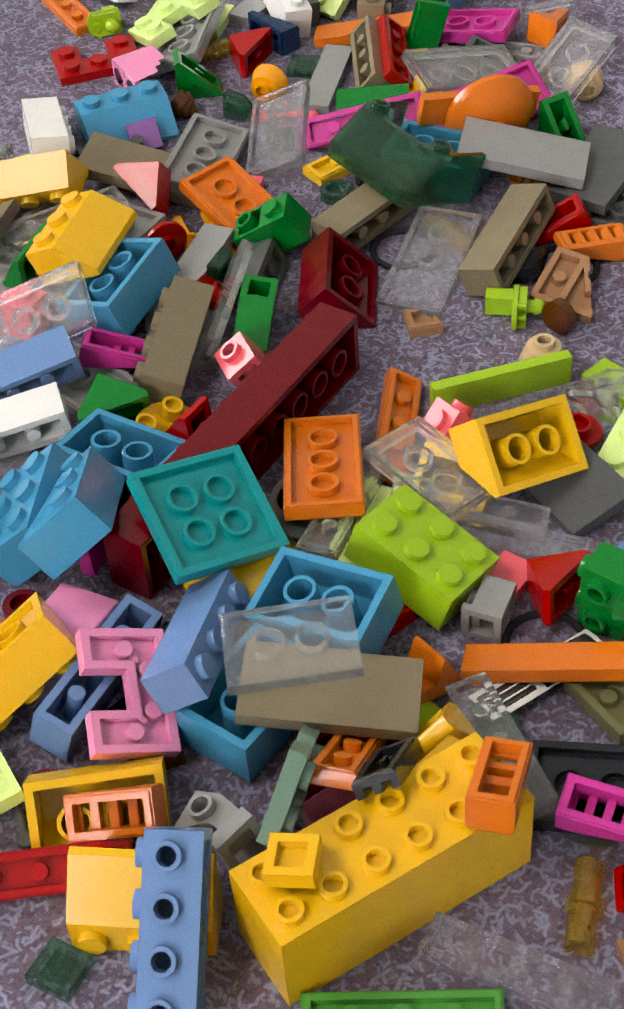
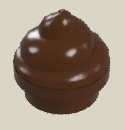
[170,88,197,119]

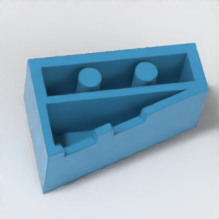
[17,446,125,581]

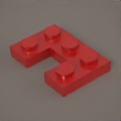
[50,35,137,87]

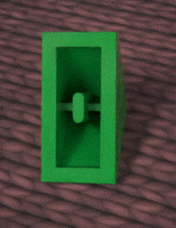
[173,48,223,99]
[537,91,586,141]
[77,372,150,424]

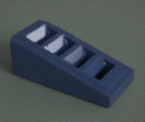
[248,10,300,56]

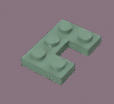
[256,724,325,846]

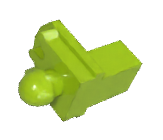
[87,5,123,39]
[485,284,545,331]

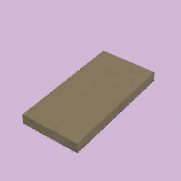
[78,131,195,207]
[235,642,424,741]

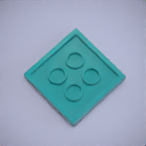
[126,444,290,585]

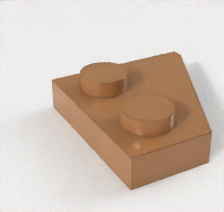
[529,246,593,325]

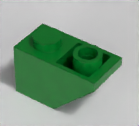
[233,192,312,252]
[234,274,279,353]

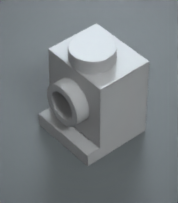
[460,574,517,644]

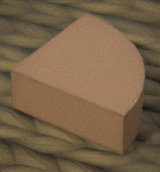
[403,309,444,338]

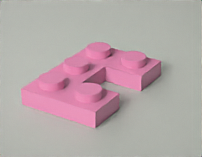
[75,628,181,760]

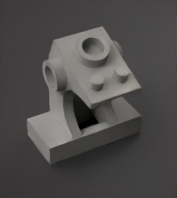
[174,790,267,870]

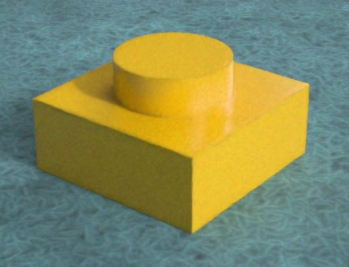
[261,832,323,889]

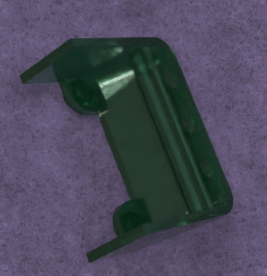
[327,99,486,207]

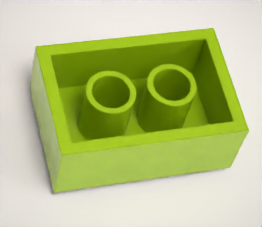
[344,484,500,631]

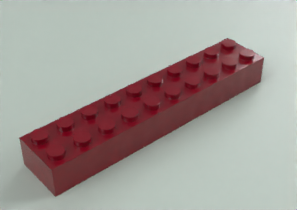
[102,302,360,600]

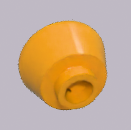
[251,64,289,103]

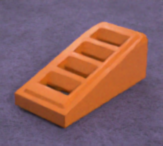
[553,223,624,261]
[465,736,533,835]
[63,783,168,843]

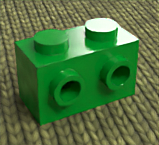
[575,541,624,641]

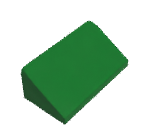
[3,222,47,288]

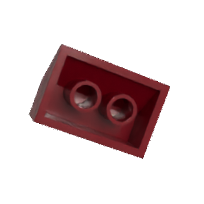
[297,226,378,329]

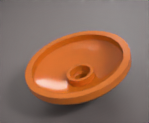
[444,74,534,131]

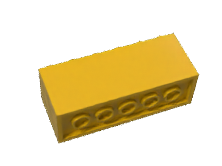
[228,732,535,1007]

